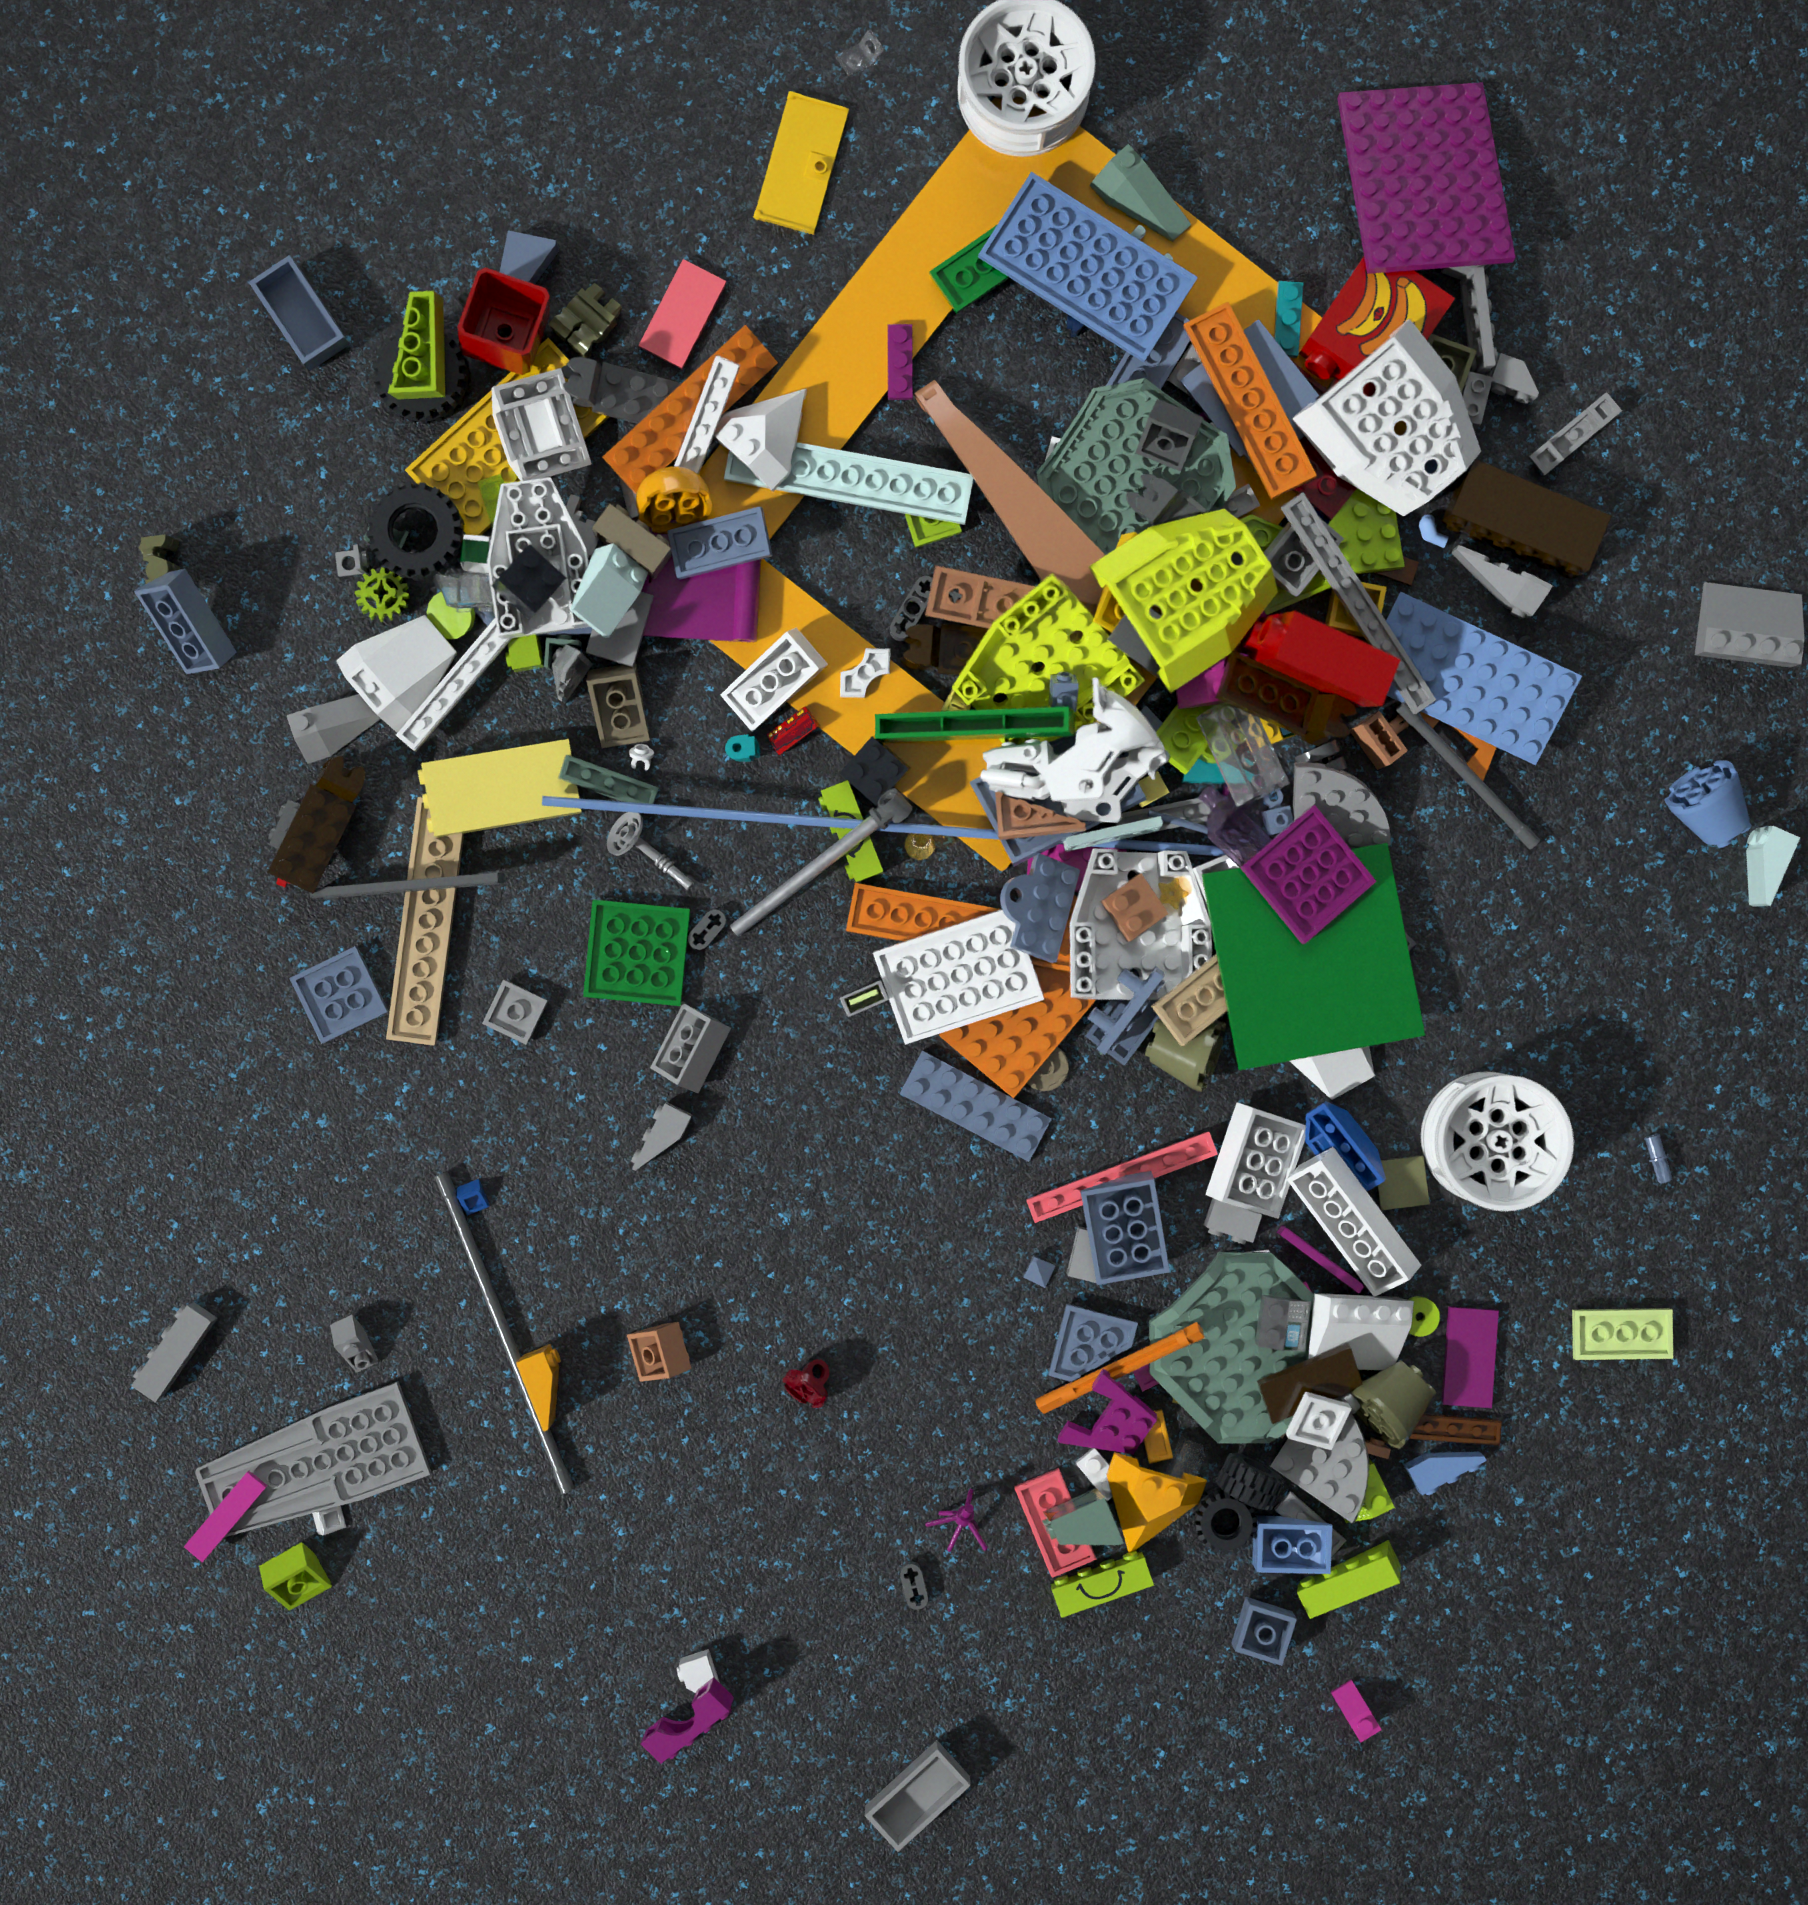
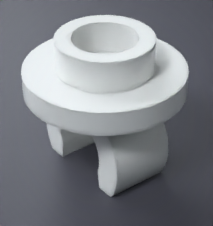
[629,744,654,770]

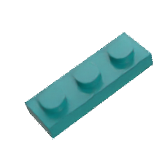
[1274,281,1303,358]

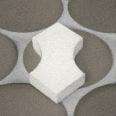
[840,648,890,698]

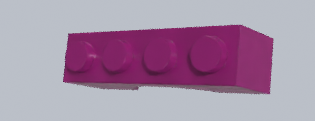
[641,1677,734,1764]

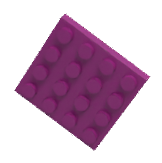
[1240,805,1376,944]

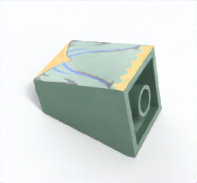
[1042,1488,1123,1545]

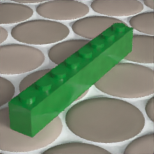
[875,707,1075,743]

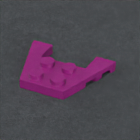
[1058,1369,1157,1454]

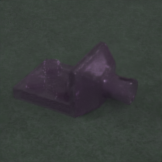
[1198,784,1272,868]

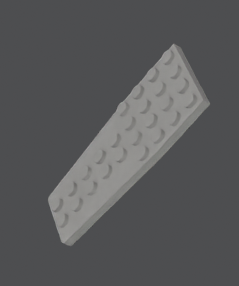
[195,1381,432,1537]

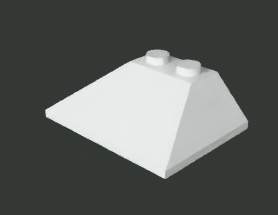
[492,368,592,481]

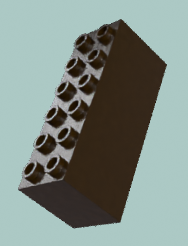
[1441,459,1611,579]

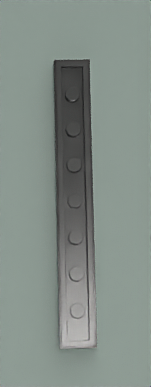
[310,873,506,899]

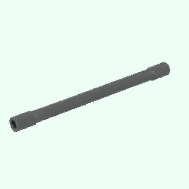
[1396,701,1540,850]

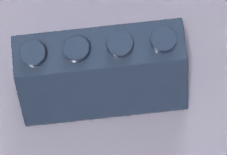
[134,569,236,674]

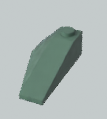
[1089,144,1191,242]

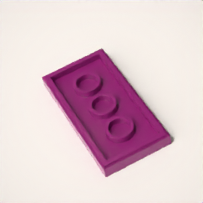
[1441,1306,1499,1408]

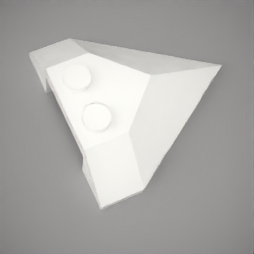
[713,389,807,492]

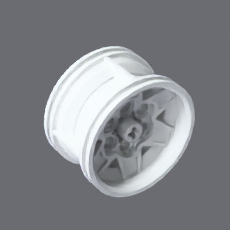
[958,0,1095,157]
[1421,1072,1573,1211]

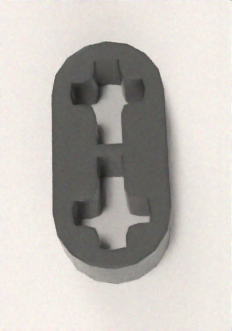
[688,909,727,950]
[900,1561,928,1610]

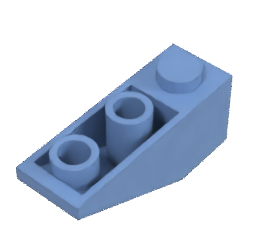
[1403,1451,1487,1495]

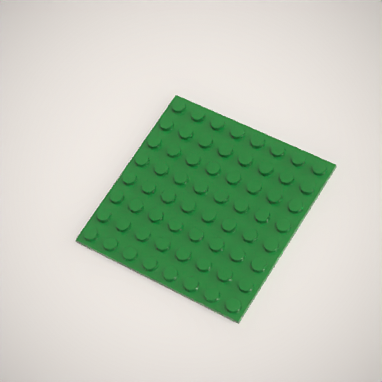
[1201,843,1425,1070]

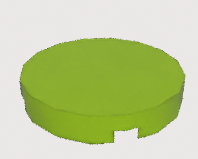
[427,591,475,639]

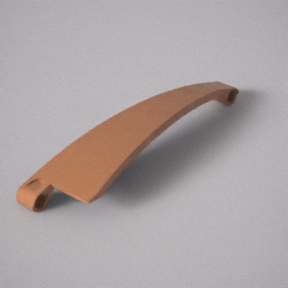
[914,380,1106,600]

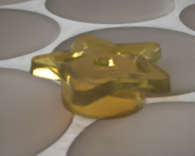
[1158,878,1189,909]

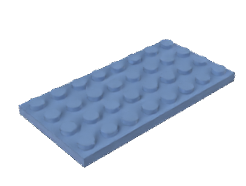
[978,172,1198,362]
[1386,592,1582,765]

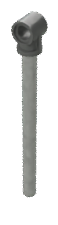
[730,788,912,937]

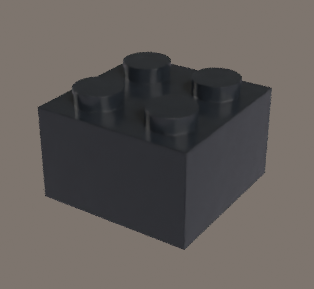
[491,544,567,620]
[840,735,911,806]

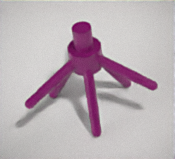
[925,1489,988,1552]

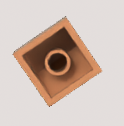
[627,1322,692,1382]

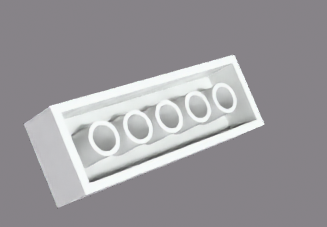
[1287,1147,1421,1297]

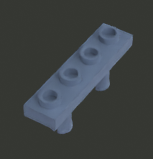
[1087,967,1165,1055]

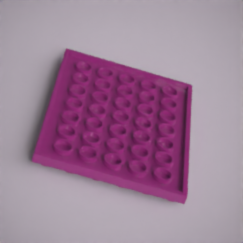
[1337,82,1516,274]

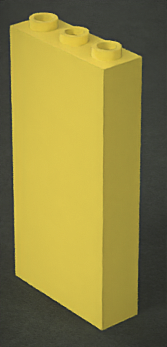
[418,739,582,838]

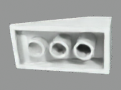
[721,628,828,732]

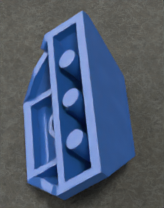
[1305,1101,1386,1191]

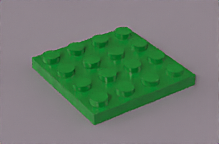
[583,900,691,1006]

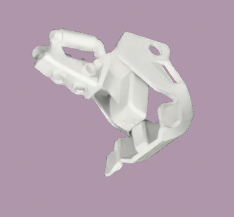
[981,678,1169,822]

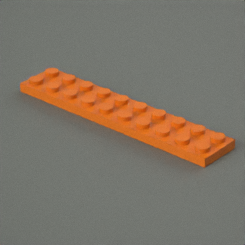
[846,883,1070,972]

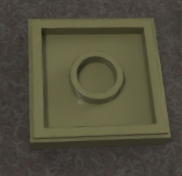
[1377,1155,1430,1210]

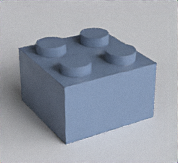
[1231,1597,1297,1666]

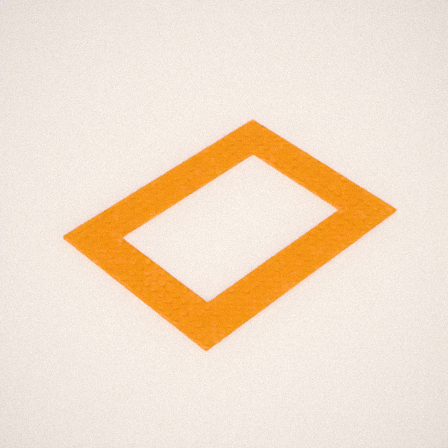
[698,83,1334,871]

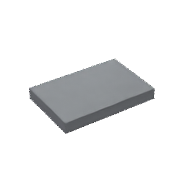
[586,592,654,667]

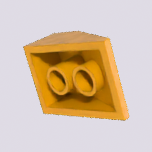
[516,1344,561,1432]

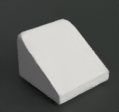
[312,1506,346,1535]

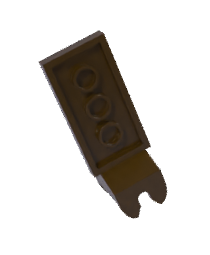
[900,624,1037,676]
[1216,651,1356,746]
[267,756,365,894]

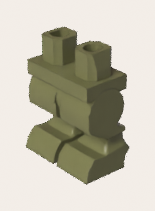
[549,283,622,359]
[139,534,180,584]

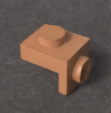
[1365,1437,1391,1459]

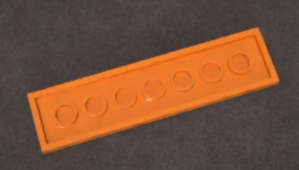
[1184,302,1317,500]
[602,325,778,494]

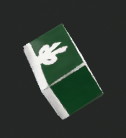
[460,535,491,573]

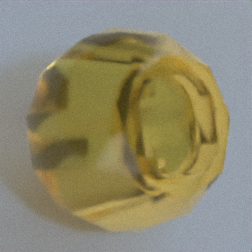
[905,833,935,860]

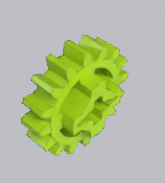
[355,567,410,622]

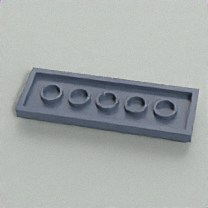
[900,1050,1051,1162]

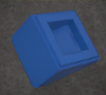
[457,1179,490,1215]

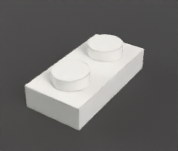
[1076,1448,1113,1501]

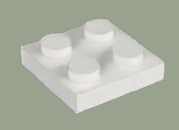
[1285,1392,1352,1450]

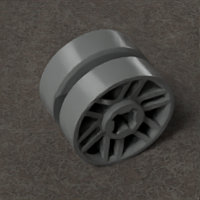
[1295,740,1348,771]

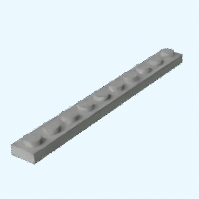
[1280,493,1436,714]

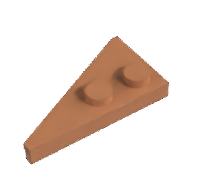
[995,792,1086,840]

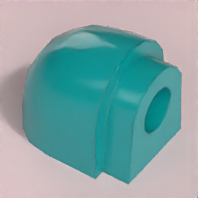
[725,734,760,762]

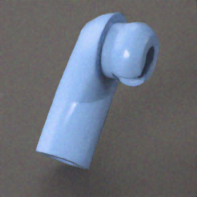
[1419,514,1449,548]

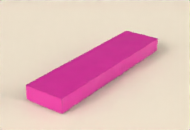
[184,1470,267,1562]

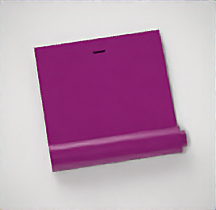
[641,519,761,642]

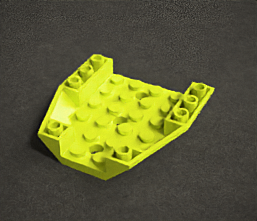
[1088,509,1278,693]
[952,574,1145,745]

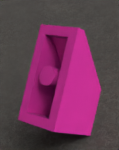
[1331,1680,1381,1742]

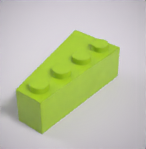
[388,291,445,399]
[1297,1540,1401,1619]

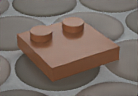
[1100,873,1169,942]

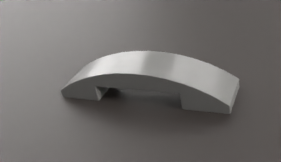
[1529,392,1622,475]

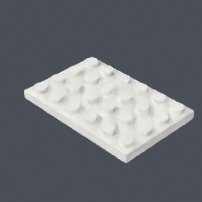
[873,909,1045,1044]

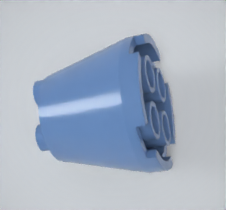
[1664,760,1751,848]

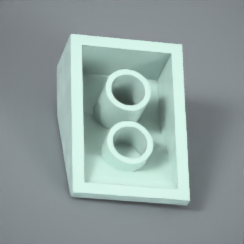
[570,543,648,638]
[1746,826,1800,907]

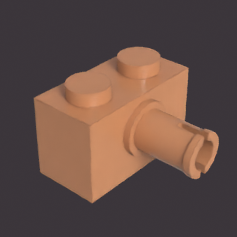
[1350,711,1409,770]

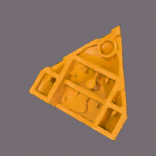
[1106,1452,1207,1553]

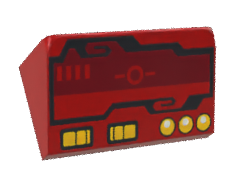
[767,706,820,755]

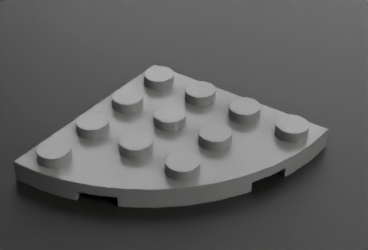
[1293,762,1391,848]
[1271,1398,1369,1523]

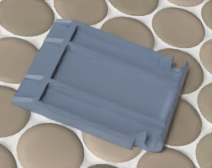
[1180,319,1319,473]

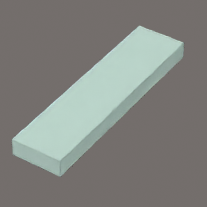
[1063,816,1163,852]

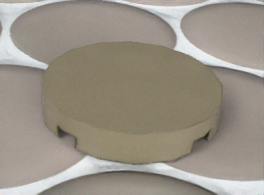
[1027,1047,1069,1091]

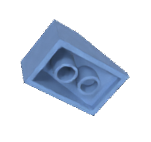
[1252,1516,1332,1574]

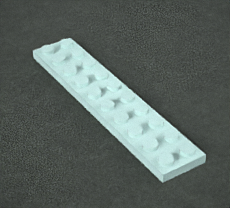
[724,442,973,525]

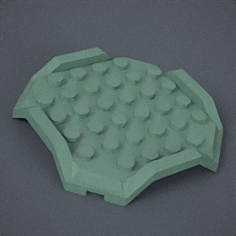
[1037,378,1236,555]
[1149,1252,1314,1443]

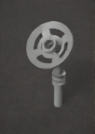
[607,812,694,890]

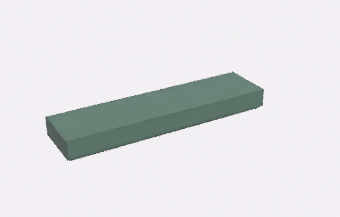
[558,755,659,804]

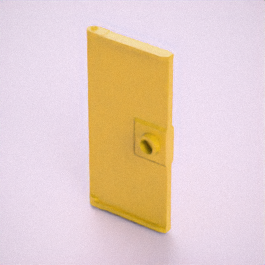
[753,91,849,235]

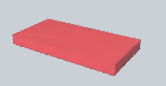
[638,259,727,370]
[1014,1468,1097,1578]

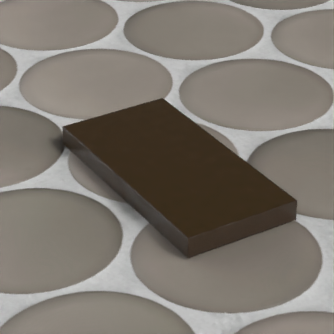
[1257,1343,1363,1424]

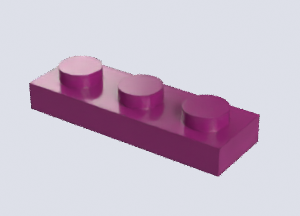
[888,324,913,400]

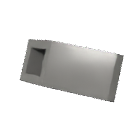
[1489,353,1539,403]
[330,1315,378,1373]

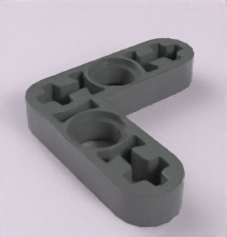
[890,576,970,641]

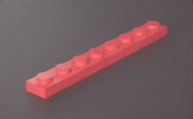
[1026,1131,1218,1223]

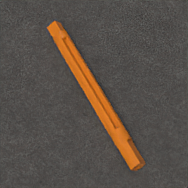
[1036,1322,1205,1414]

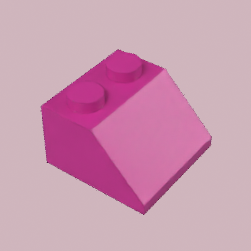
[1176,656,1228,709]

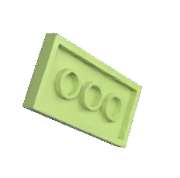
[1572,1308,1673,1360]

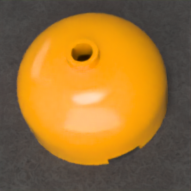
[636,466,712,534]

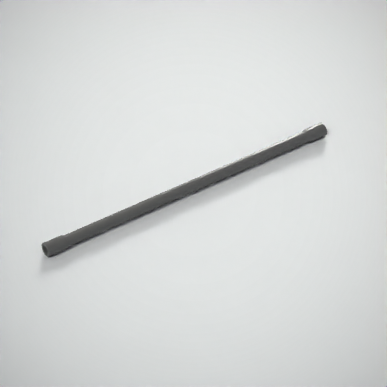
[435,1172,575,1494]

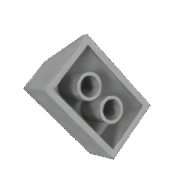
[1264,517,1344,597]
[650,1003,731,1093]

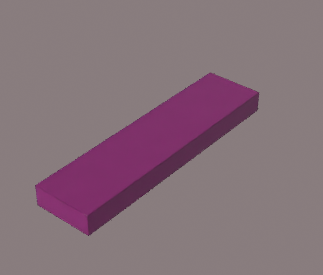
[1277,1225,1364,1293]

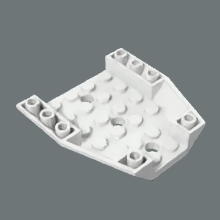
[1292,319,1481,516]
[1070,849,1212,1000]

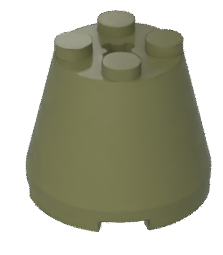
[1145,1019,1226,1092]
[1349,1360,1436,1449]

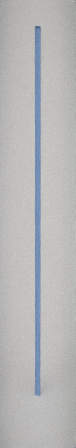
[542,796,1261,858]

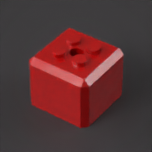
[458,267,550,375]

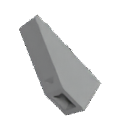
[631,1102,693,1171]

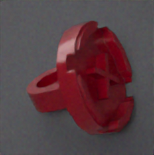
[782,1359,829,1408]

